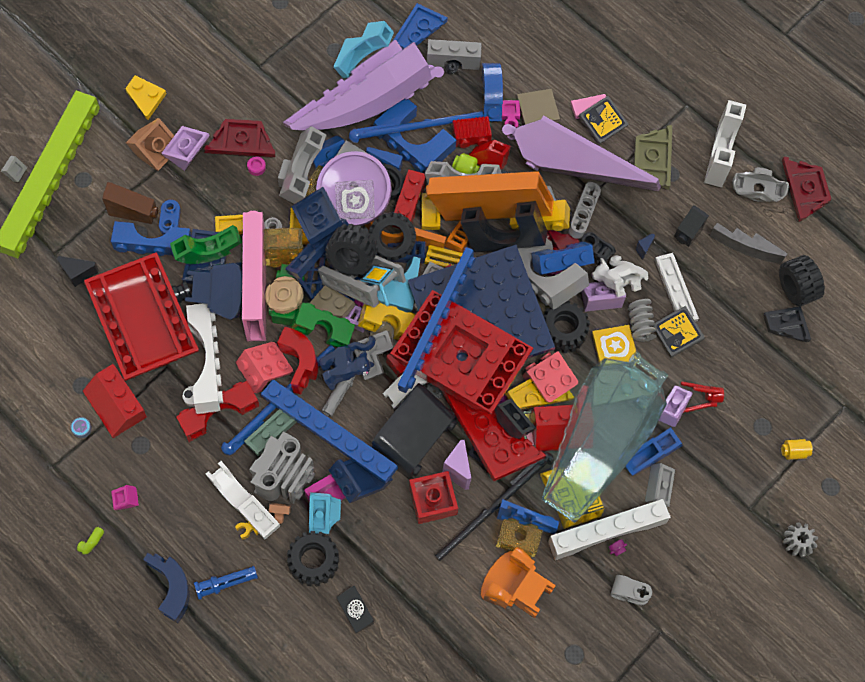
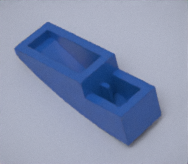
[621,427,683,476]

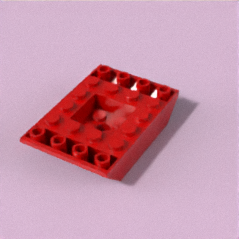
[390,290,533,414]

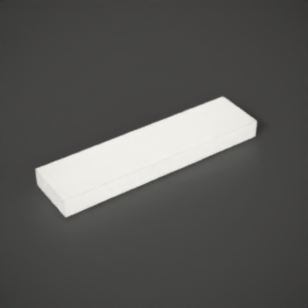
[654,253,699,322]

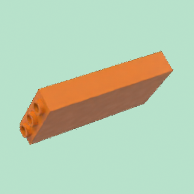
[426,172,554,221]

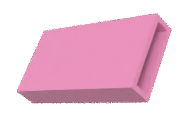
[242,211,266,341]

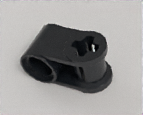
[581,232,616,265]

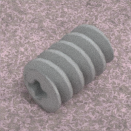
[628,299,656,342]

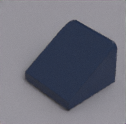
[635,234,655,260]

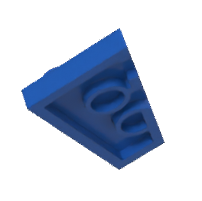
[393,3,448,50]
[497,499,559,535]

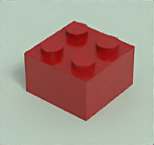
[409,471,458,524]

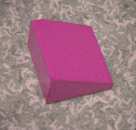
[111,485,139,510]

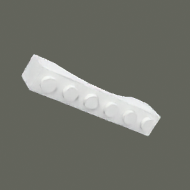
[186,303,223,414]
[548,499,671,560]

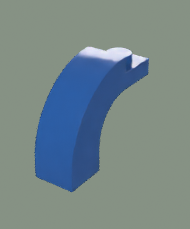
[482,63,503,121]

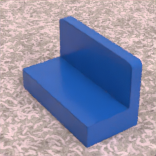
[313,136,345,171]

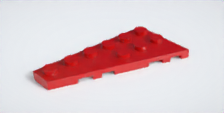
[441,390,546,482]

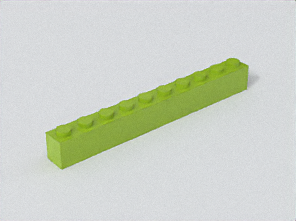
[0,90,99,259]

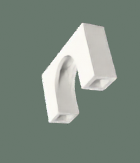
[704,100,746,188]

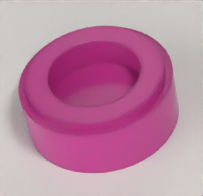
[247,157,266,176]

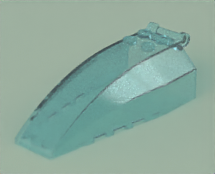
[542,351,668,523]

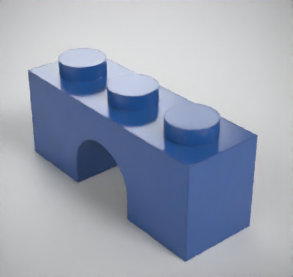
[531,242,594,274]

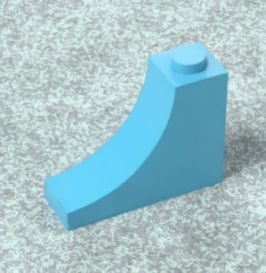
[363,256,421,312]

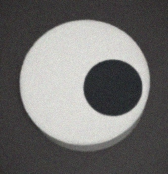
[183,386,195,407]

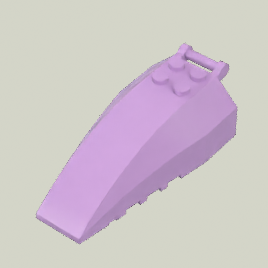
[283,40,444,130]

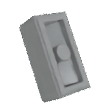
[645,463,675,507]

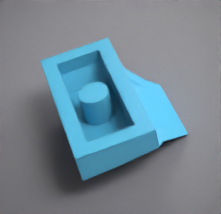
[309,493,341,534]

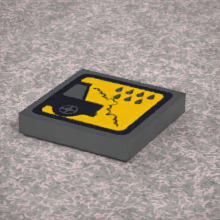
[579,96,629,145]
[653,306,705,357]

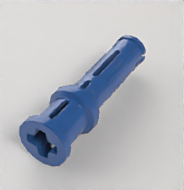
[194,566,258,600]

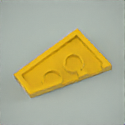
[506,379,574,409]

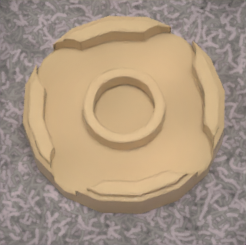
[265,276,304,314]

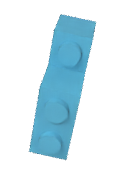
[334,21,394,78]

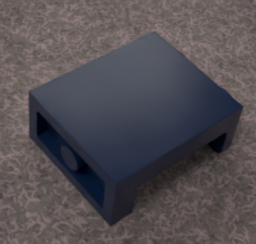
[329,459,393,503]

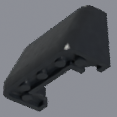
[372,383,458,480]

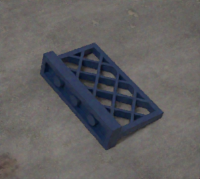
[286,218,349,301]

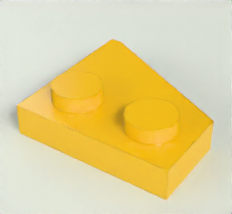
[125,75,166,120]

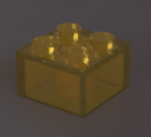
[264,228,304,267]

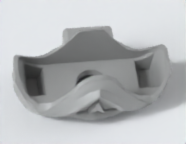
[732,167,789,202]

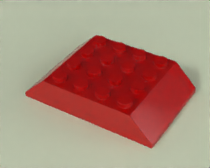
[84,252,199,381]

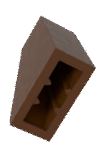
[102,182,158,224]

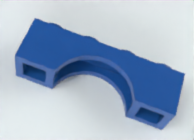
[111,221,191,256]

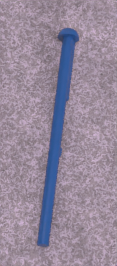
[349,111,484,143]
[221,345,335,455]

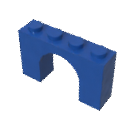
[374,98,456,174]

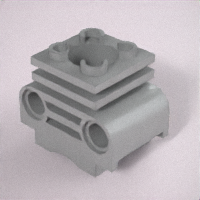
[250,431,315,504]

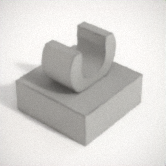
[1,156,27,182]

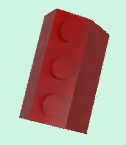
[83,364,147,438]
[529,404,594,452]

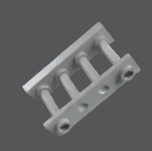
[318,248,406,307]

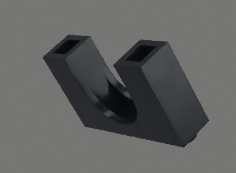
[460,201,548,252]

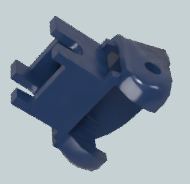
[185,262,243,319]

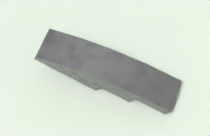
[710,223,787,264]

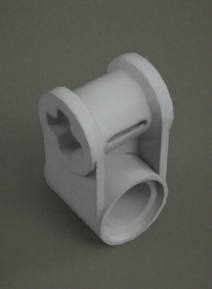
[611,575,652,606]

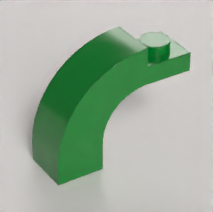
[170,225,242,264]

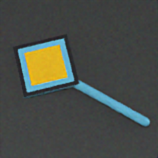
[360,264,394,306]

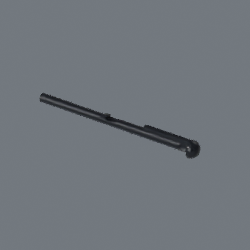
[435,452,554,561]

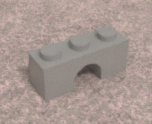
[427,39,481,70]

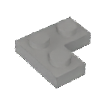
[355,330,395,380]

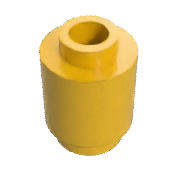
[781,439,813,460]

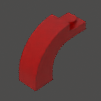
[277,327,318,395]

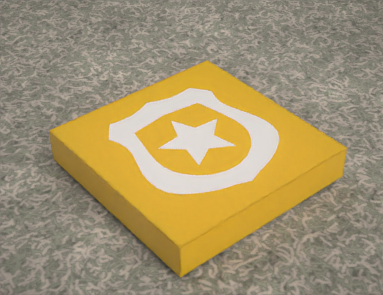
[591,325,638,368]

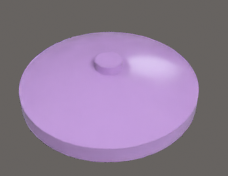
[316,151,392,226]

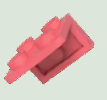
[236,342,293,394]
[522,351,578,403]

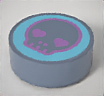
[71,417,92,438]

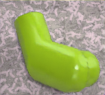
[77,527,104,554]

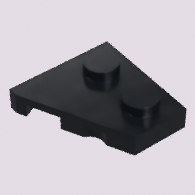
[763,306,811,342]

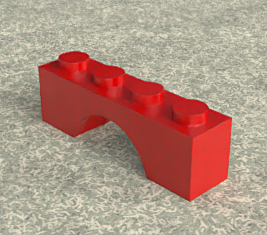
[176,381,259,442]

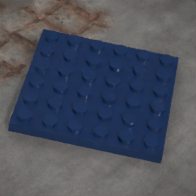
[408,245,555,361]

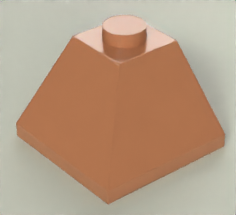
[126,118,174,171]

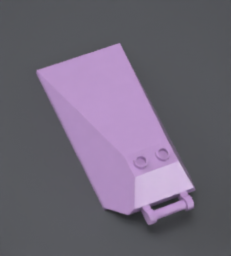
[502,115,661,191]

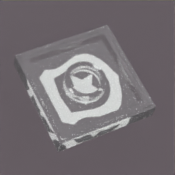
[335,179,375,220]

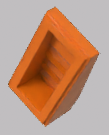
[445,220,469,253]

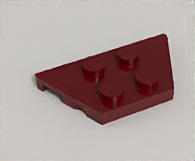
[205,119,276,157]
[782,157,831,222]

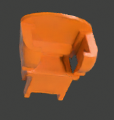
[481,547,556,618]

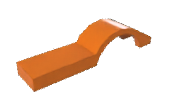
[365,220,446,248]

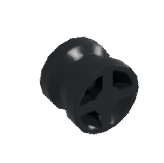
[171,281,192,304]

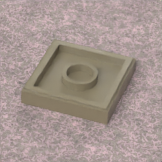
[517,89,560,125]

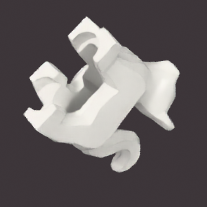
[592,255,648,297]

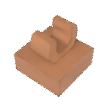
[269,503,291,524]

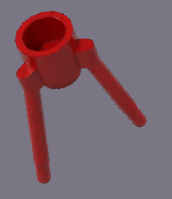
[681,382,724,413]

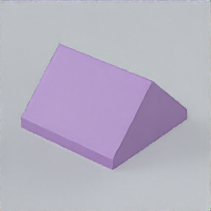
[162,126,210,171]
[581,282,626,312]
[443,440,471,490]

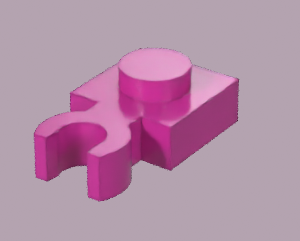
[502,100,520,128]

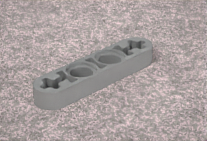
[568,182,601,238]

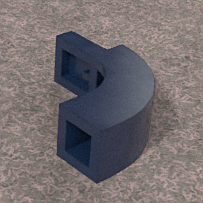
[143,553,190,624]

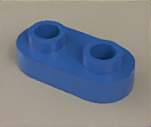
[159,200,181,235]

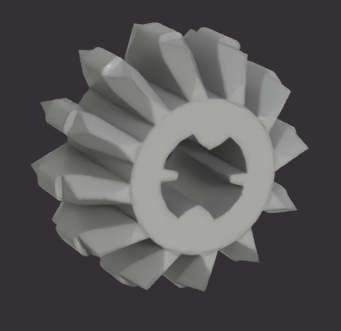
[783,522,818,557]

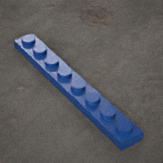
[398,247,475,393]
[261,379,398,483]

